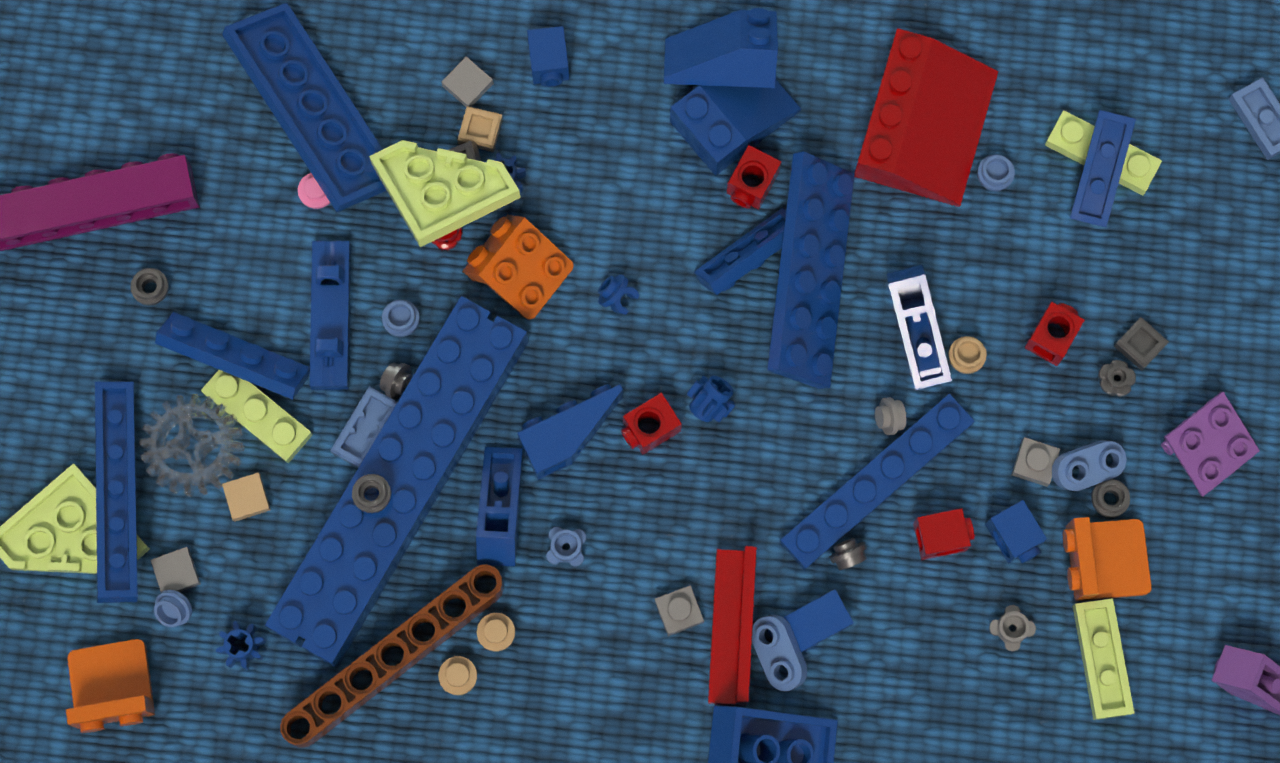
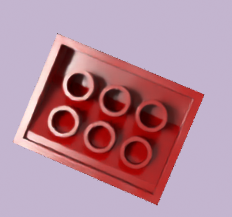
[854,28,999,207]

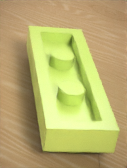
[1045,110,1162,196]
[201,370,313,463]
[1073,598,1134,720]

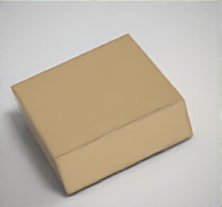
[457,106,503,152]
[222,472,271,522]

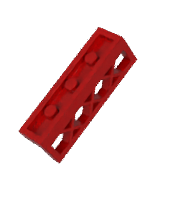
[708,546,757,706]

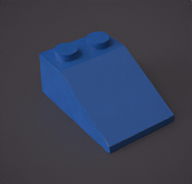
[664,8,778,88]
[670,80,801,176]
[708,706,838,763]

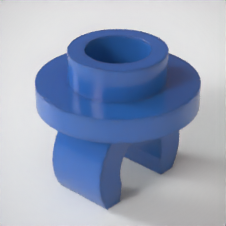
[598,274,640,315]

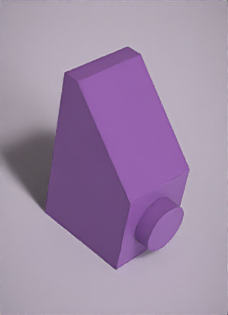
[1212,645,1280,715]

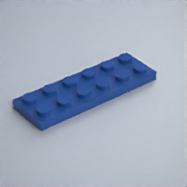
[222,3,387,212]
[767,151,854,389]

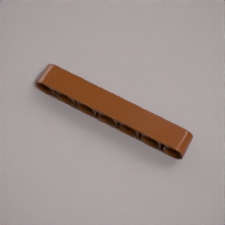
[280,564,504,748]

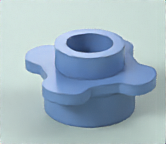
[546,527,586,567]

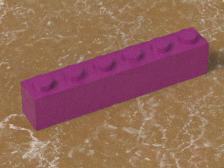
[0,153,200,251]

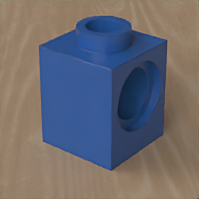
[527,26,570,87]
[985,500,1047,564]

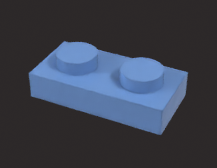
[1228,78,1280,160]

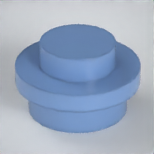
[977,154,1015,191]
[382,299,420,337]
[154,590,192,627]

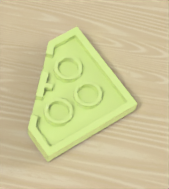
[369,140,521,247]
[0,463,150,574]

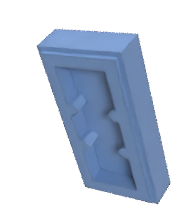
[330,386,397,468]

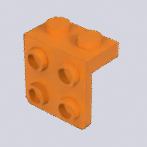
[462,214,573,319]
[1063,517,1152,601]
[66,639,155,733]

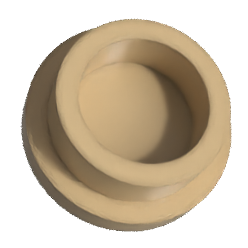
[948,336,987,374]
[476,613,515,652]
[438,656,477,696]

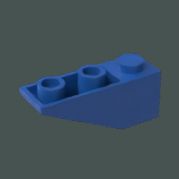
[517,384,623,480]

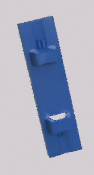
[310,241,351,390]

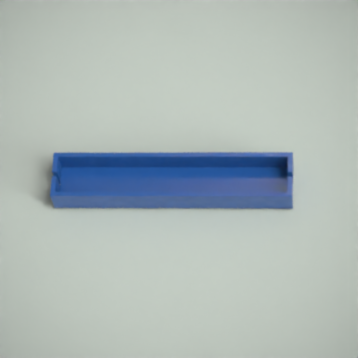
[265,296,529,668]

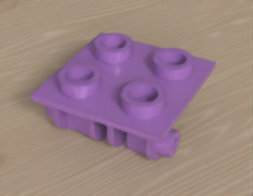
[1161,391,1260,497]

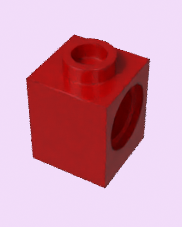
[726,145,782,210]
[1025,302,1085,366]
[620,392,682,455]
[913,508,975,560]

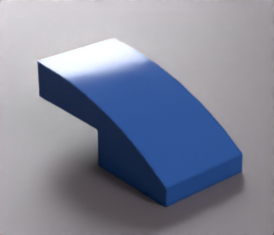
[766,589,854,653]

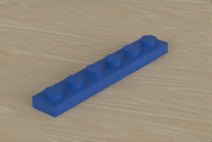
[95,382,138,603]
[780,393,975,570]

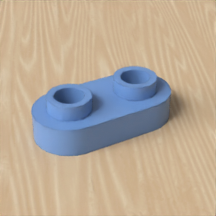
[1052,440,1127,491]
[752,615,807,691]

